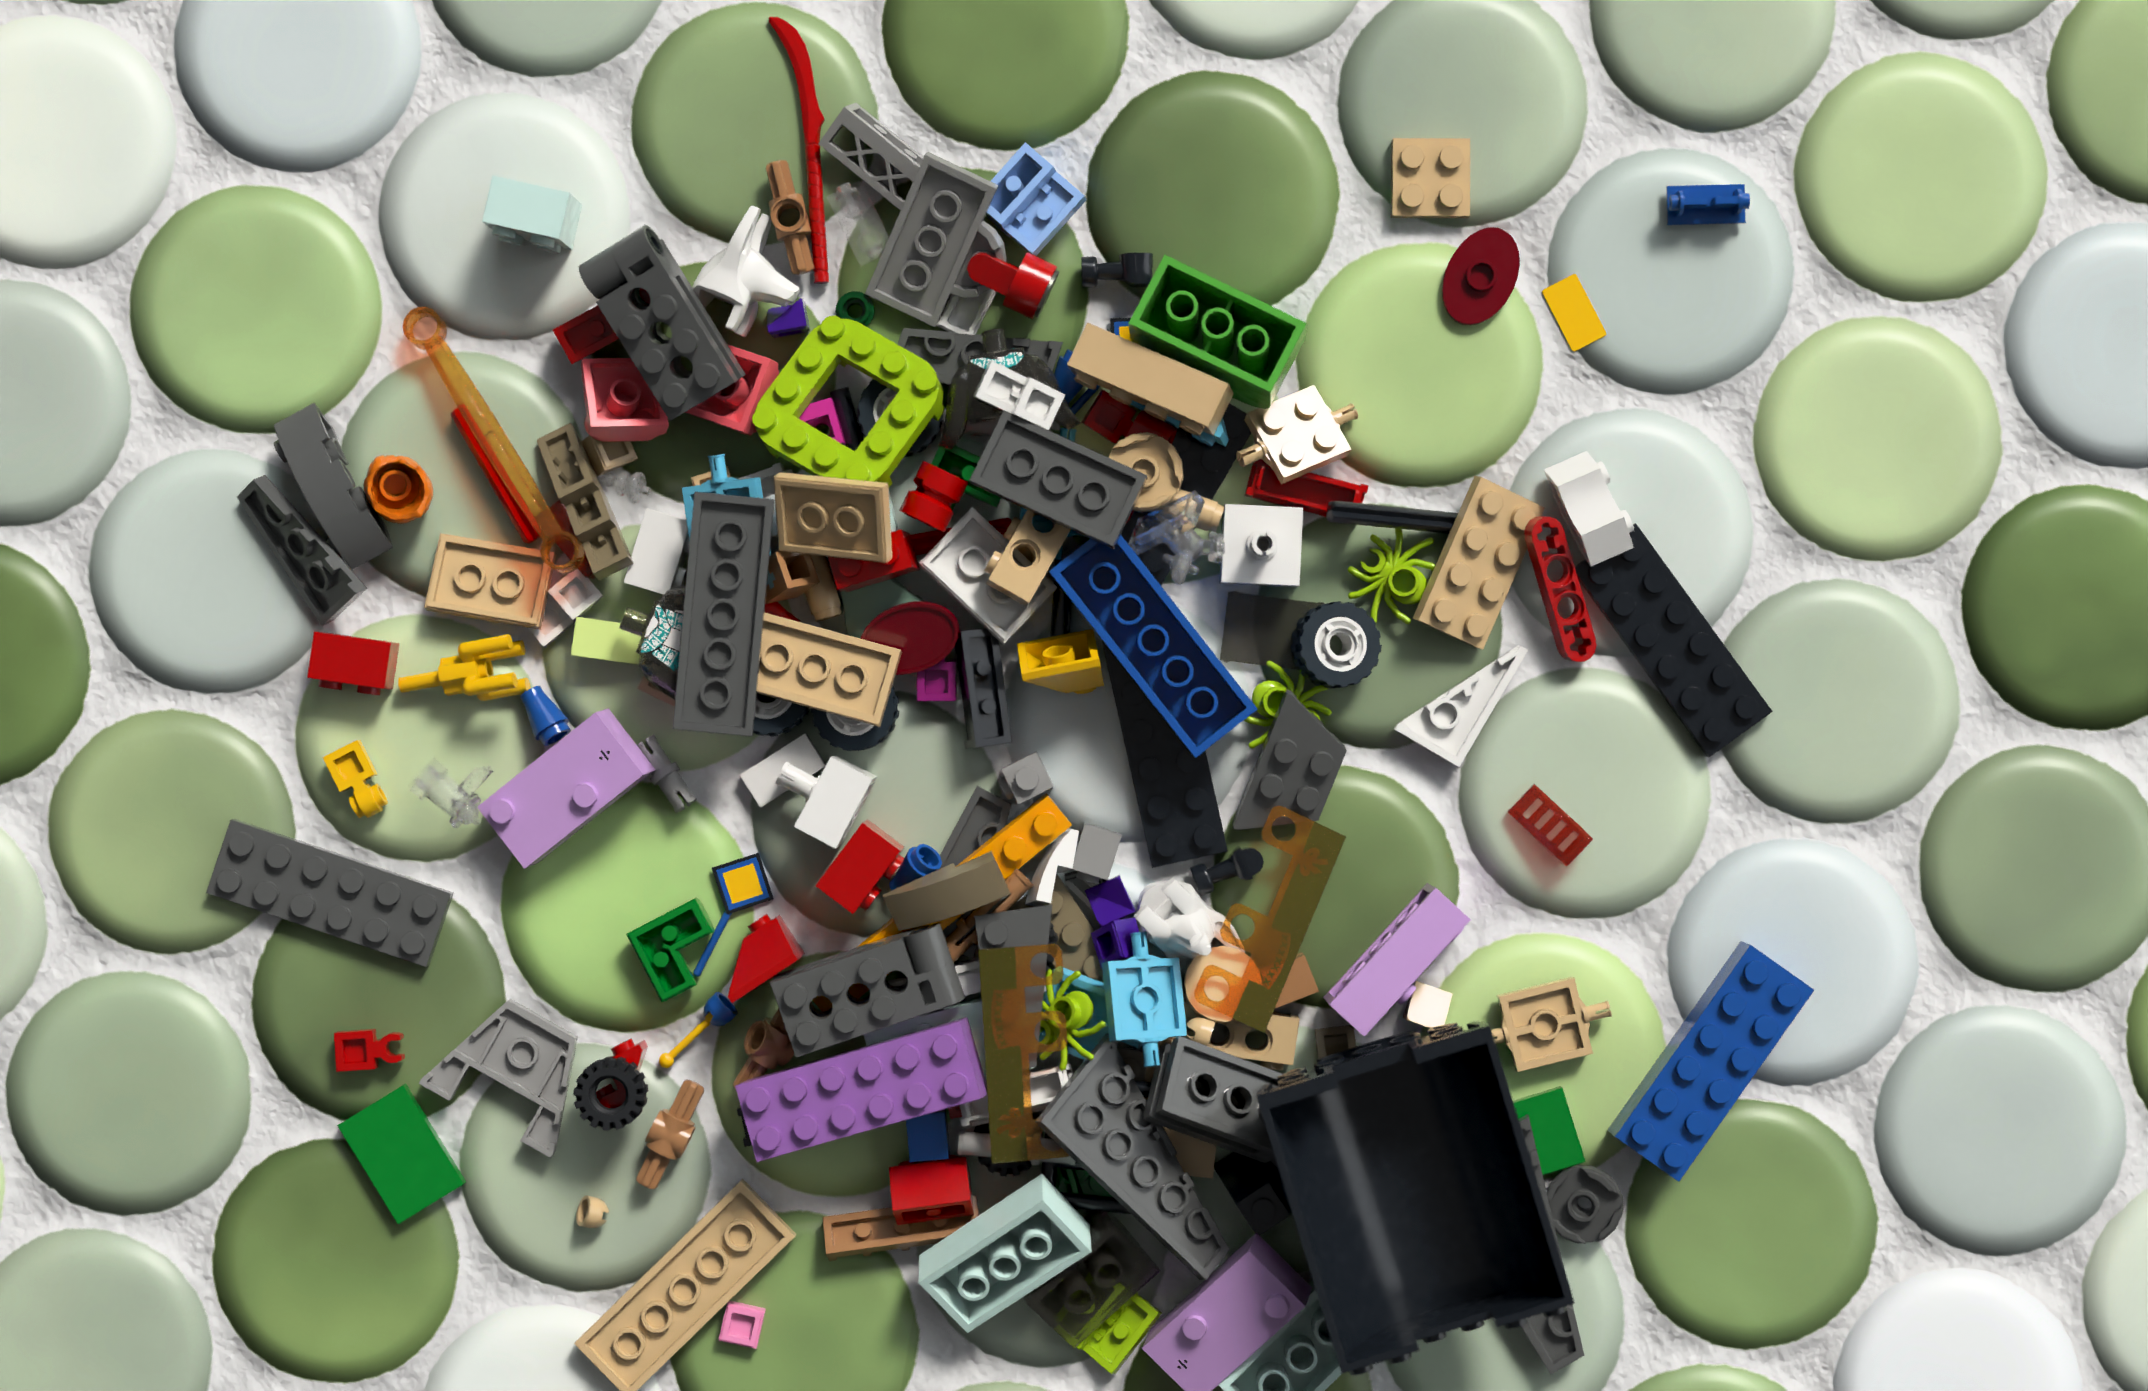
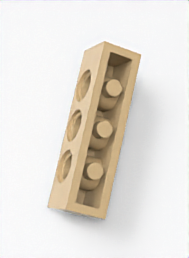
[984,510,1070,607]
[1158,999,1300,1070]

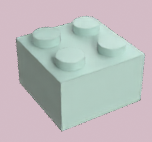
[482,175,582,254]

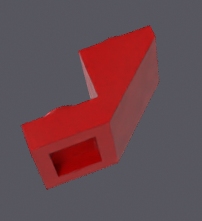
[596,1038,648,1108]

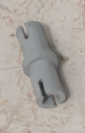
[637,735,697,813]

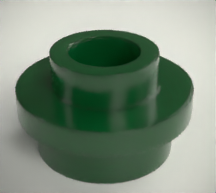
[836,291,875,327]

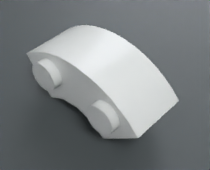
[1544,451,1634,567]

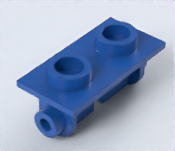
[1666,184,1750,225]

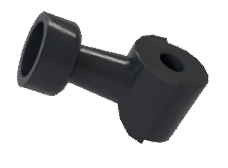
[1081,252,1153,288]
[1190,846,1264,896]

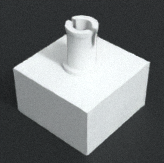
[1219,504,1303,587]
[775,755,877,849]

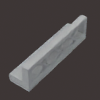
[818,103,923,210]

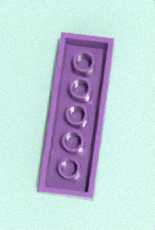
[735,1017,987,1162]

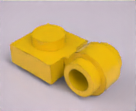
[322,740,388,818]

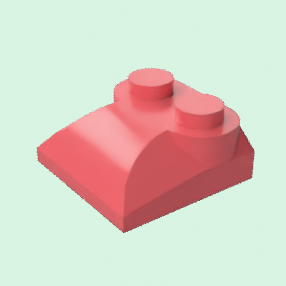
[685,344,779,436]
[581,358,669,442]

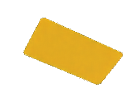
[1542,274,1606,351]

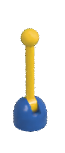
[659,992,738,1068]

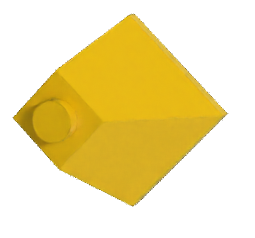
[1017,629,1104,694]

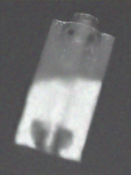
[827,180,889,267]

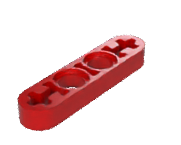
[1524,516,1597,662]

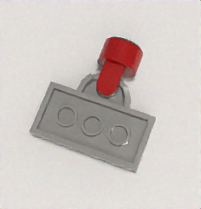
[865,152,1059,327]

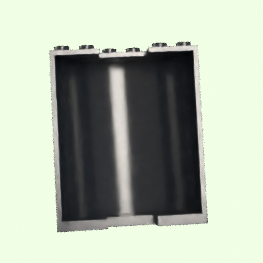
[1256,1022,1575,1375]

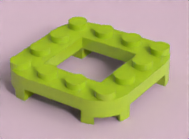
[752,316,944,488]

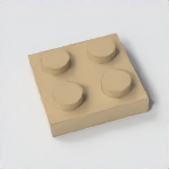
[1391,138,1470,218]

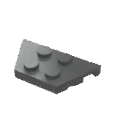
[1232,689,1347,830]

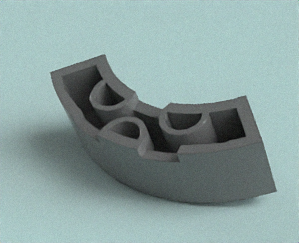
[273,403,393,570]

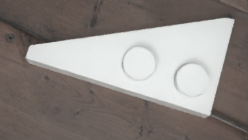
[1394,645,1528,767]

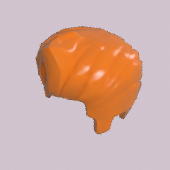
[363,455,434,524]

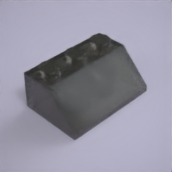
[1023,1211,1161,1348]

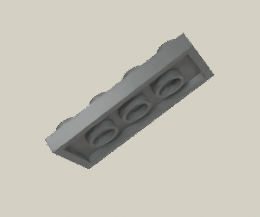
[969,410,1147,549]

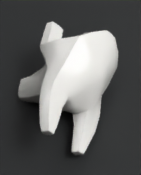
[692,205,800,337]
[1134,878,1245,979]

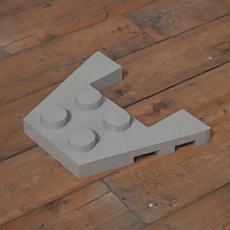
[419,999,578,1158]

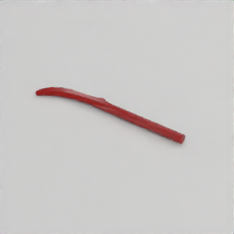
[769,17,829,284]

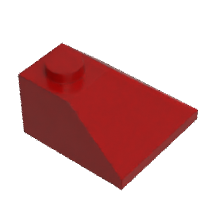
[728,914,805,1003]

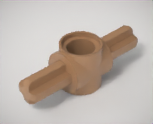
[766,160,814,275]
[733,1008,794,1089]
[636,1079,704,1189]

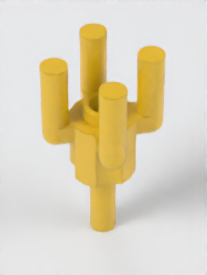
[398,634,531,701]

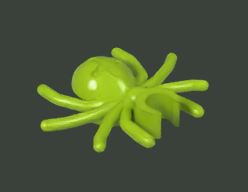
[1348,528,1435,625]
[1244,660,1332,749]
[1039,969,1106,1071]

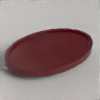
[1442,227,1520,325]
[860,602,959,675]

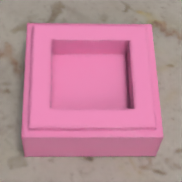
[718,1301,766,1349]

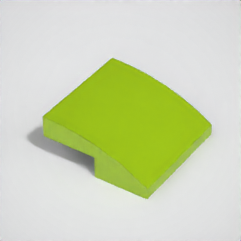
[1049,1263,1162,1374]

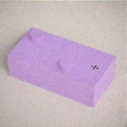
[477,708,655,869]
[1324,883,1471,1036]
[1142,1233,1312,1391]

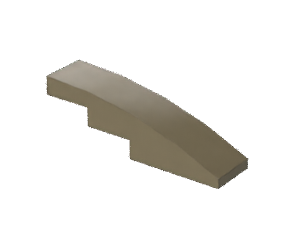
[537,423,634,581]

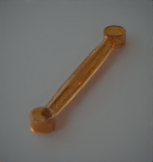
[403,307,584,574]

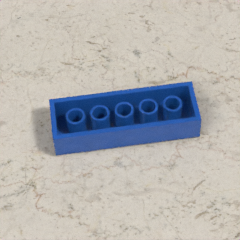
[1049,535,1257,758]
[1608,941,1814,1182]

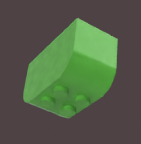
[1128,255,1307,409]

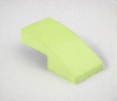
[571,617,654,666]

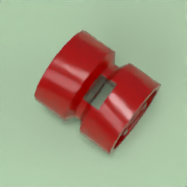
[899,461,968,533]

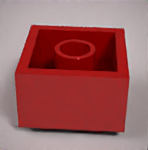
[815,820,905,914]

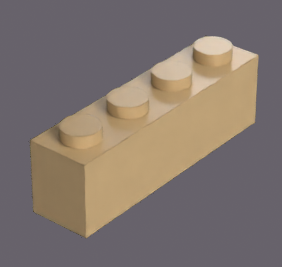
[1067,322,1234,436]

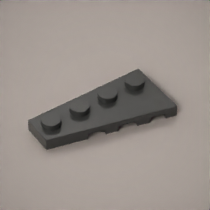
[898,328,1063,395]
[237,475,367,626]
[940,785,1012,960]
[974,904,1052,1069]

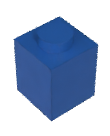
[906,1109,950,1162]

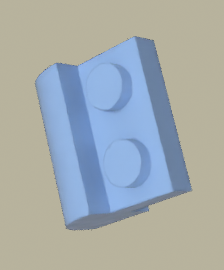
[986,142,1087,256]

